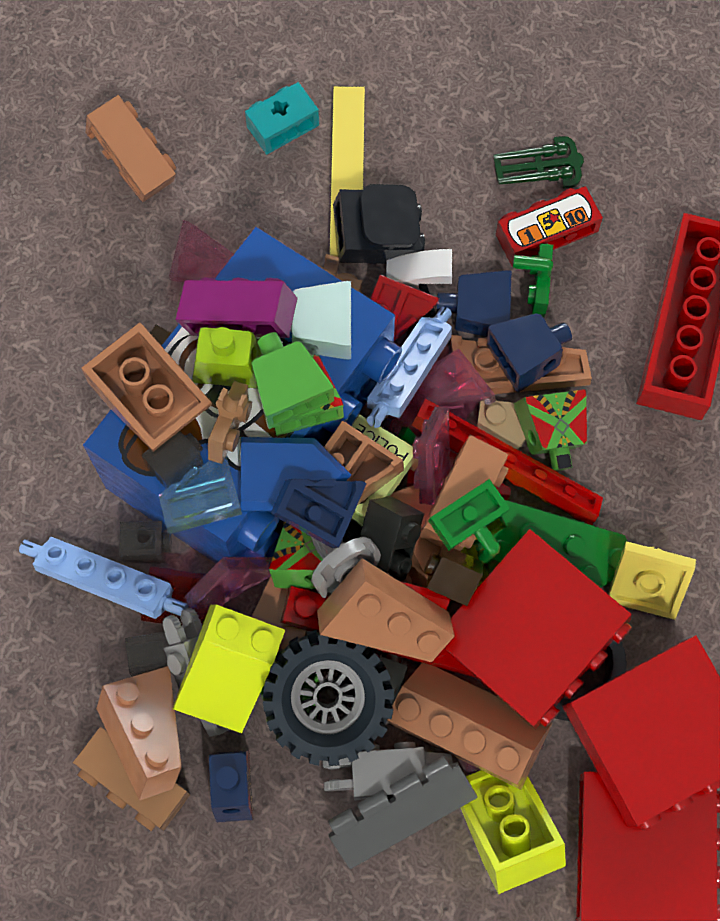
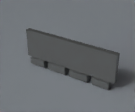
[328,755,478,869]

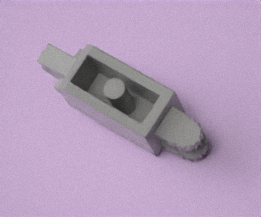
[162,608,230,737]
[323,742,453,800]

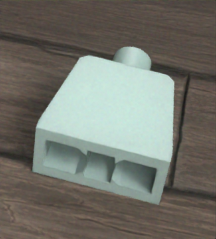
[291,281,351,359]

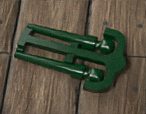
[493,136,584,189]

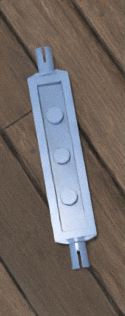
[367,307,452,428]
[19,537,189,619]

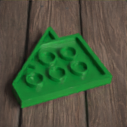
[473,499,628,588]

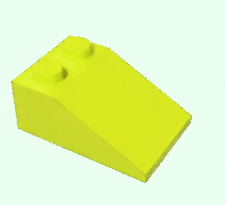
[172,604,285,733]
[460,770,566,894]

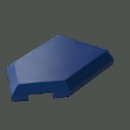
[240,437,352,512]

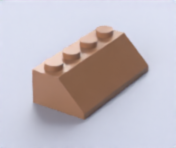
[387,663,552,790]

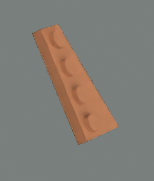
[450,335,592,398]

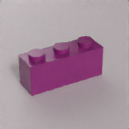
[175,277,298,338]

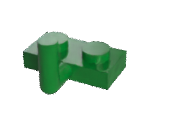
[513,244,553,317]
[428,479,511,563]

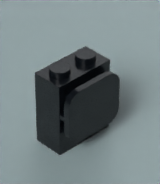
[333,184,425,264]

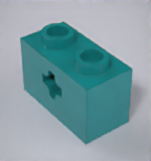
[245,82,319,155]

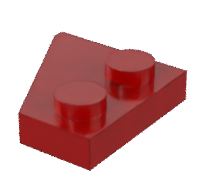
[370,275,440,343]

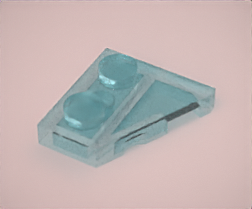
[159,456,242,534]

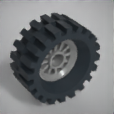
[263,630,394,766]

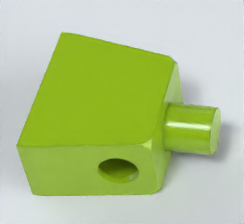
[192,327,263,388]

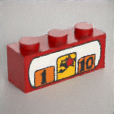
[496,186,603,267]

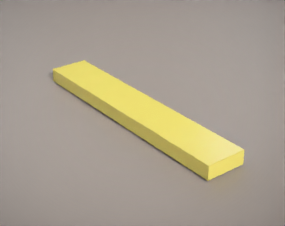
[330,86,365,257]

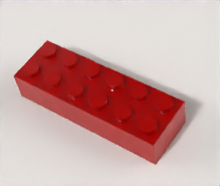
[636,213,720,420]

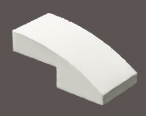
[386,249,452,290]

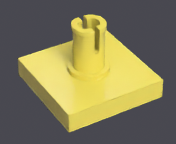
[608,541,696,620]

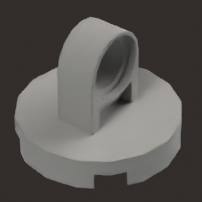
[311,537,381,598]

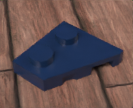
[270,479,367,548]

